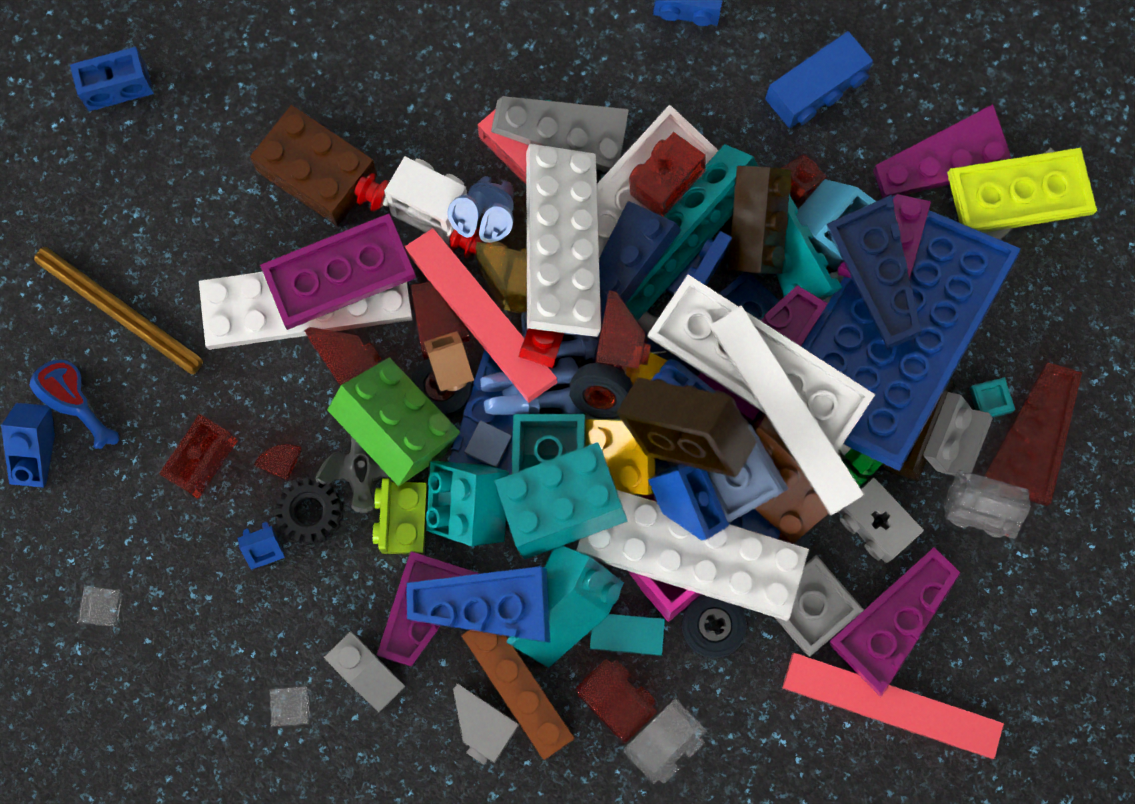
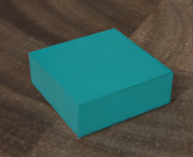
[969,377,1015,418]

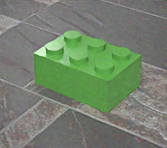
[327,357,460,486]

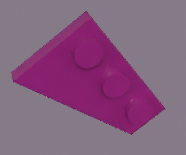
[376,551,478,667]

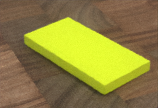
[948,148,1097,233]

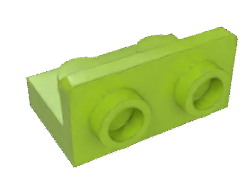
[373,478,428,555]

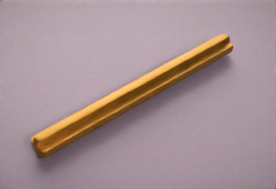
[34,247,203,374]

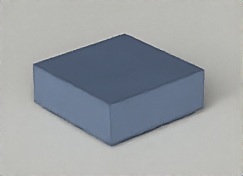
[464,421,512,468]

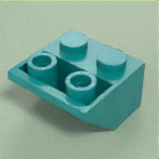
[426,461,509,546]

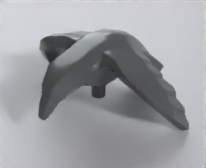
[315,436,392,513]

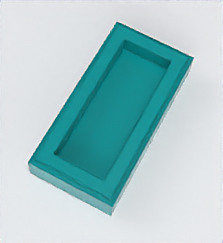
[590,614,665,656]

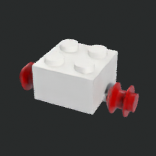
[355,156,484,258]

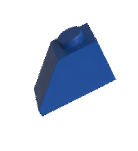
[648,464,729,541]

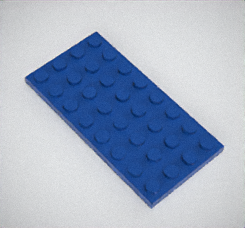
[801,195,1021,471]

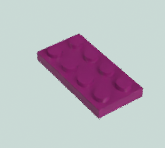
[260,214,416,330]

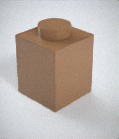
[424,331,474,391]

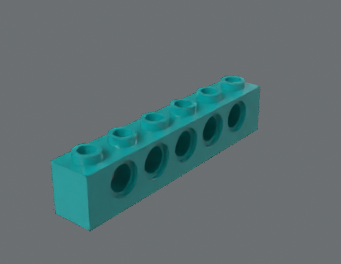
[617,144,759,324]

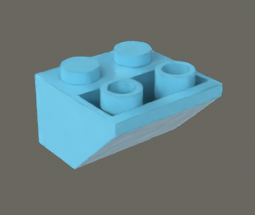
[797,179,876,271]

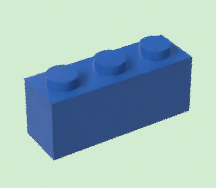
[765,31,873,129]

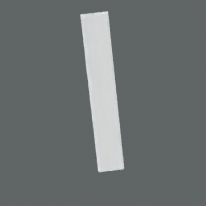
[710,306,864,515]

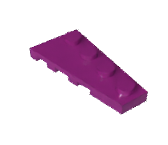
[873,105,1012,199]
[697,285,827,423]

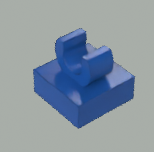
[237,522,285,570]

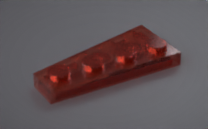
[979,362,1082,506]

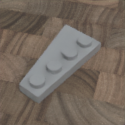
[491,96,629,173]

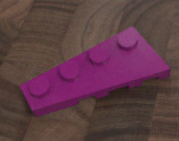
[830,547,960,697]

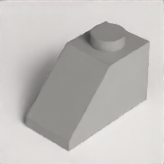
[324,631,406,712]
[453,683,520,765]

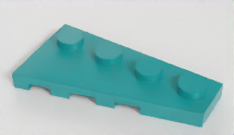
[776,195,842,301]

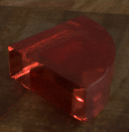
[254,444,302,481]

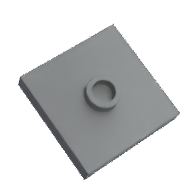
[775,555,864,657]

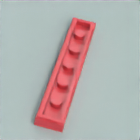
[405,228,557,403]
[782,653,1004,759]

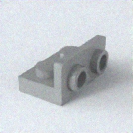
[923,392,993,479]

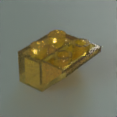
[475,241,527,314]

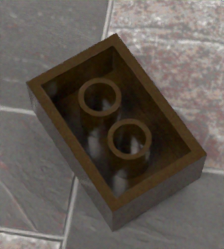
[616,377,757,478]

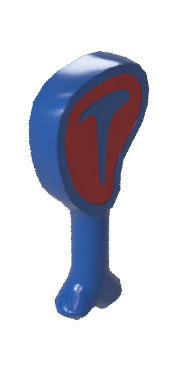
[29,360,120,449]

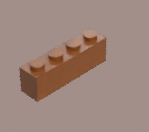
[461,630,574,760]

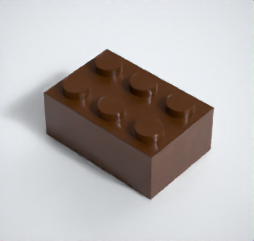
[250,105,378,227]
[751,413,829,544]

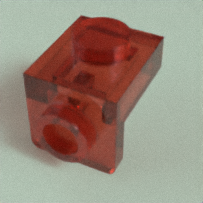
[782,154,827,205]

